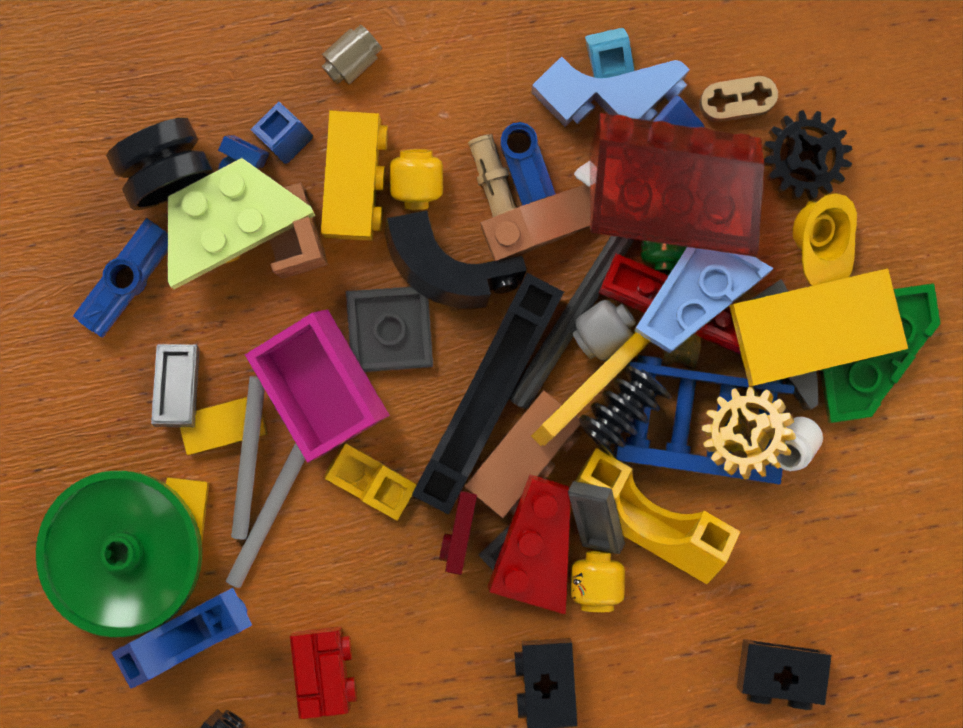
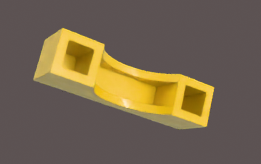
[575,448,740,584]

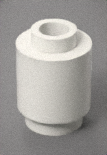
[777,417,823,471]

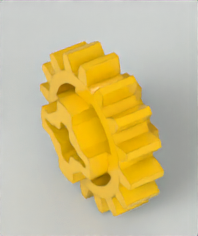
[702,386,796,479]

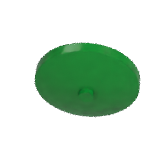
[36,470,202,637]

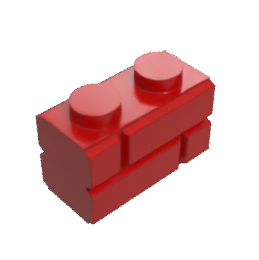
[290,627,357,719]

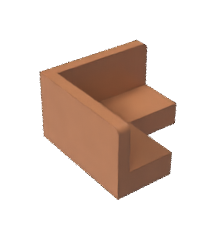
[270,182,329,279]

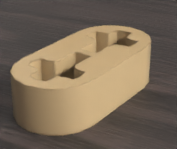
[699,76,778,122]

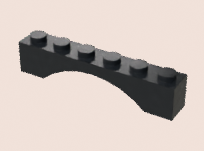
[412,273,564,515]

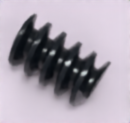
[579,366,672,458]

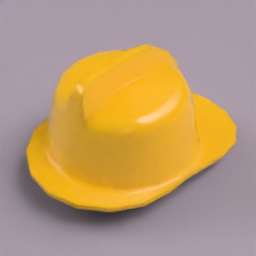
[792,193,857,286]

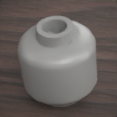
[573,300,636,361]

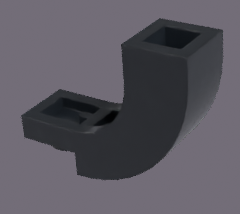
[384,210,527,309]

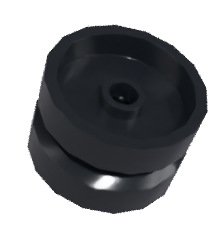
[106,118,214,210]

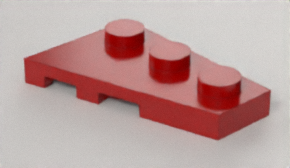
[487,474,571,615]

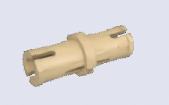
[468,134,517,217]

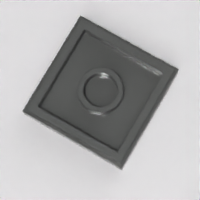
[346,287,433,372]

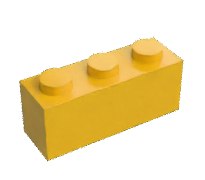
[321,110,388,241]

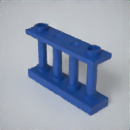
[614,355,794,484]

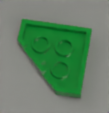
[820,283,941,423]

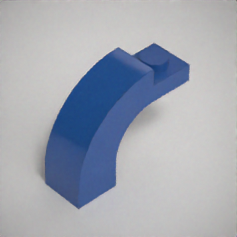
[111,588,252,689]

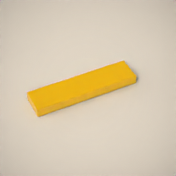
[531,333,650,446]

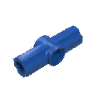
[73,218,168,338]

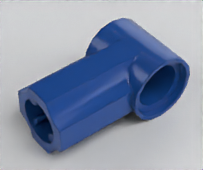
[500,122,556,206]

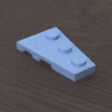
[634,225,773,353]

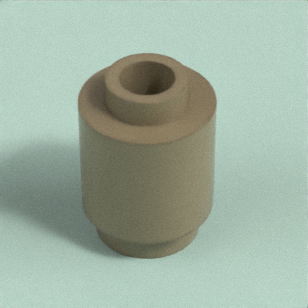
[321,24,382,85]

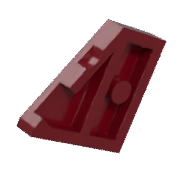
[439,491,477,575]

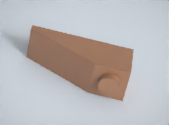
[480,184,609,261]

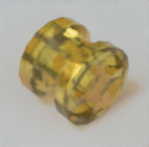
[662,334,702,370]

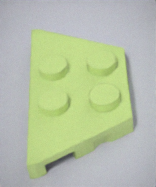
[168,158,316,289]

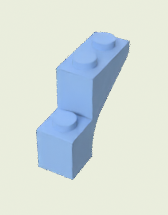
[531,57,690,133]

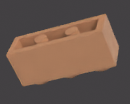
[465,391,582,518]

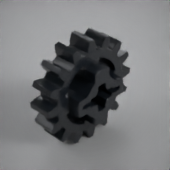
[761,110,853,201]

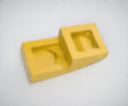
[323,442,417,521]

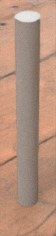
[231,376,265,540]
[226,442,305,588]

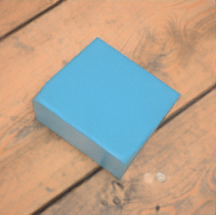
[585,28,634,78]

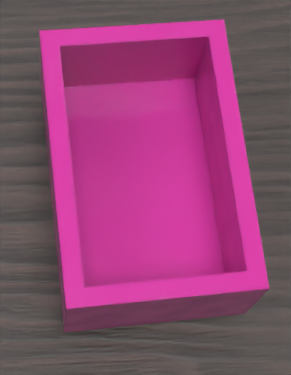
[245,309,390,463]

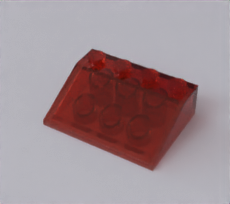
[590,113,764,257]

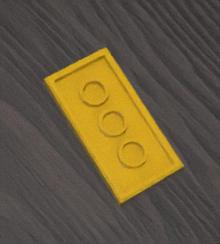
[729,268,908,387]

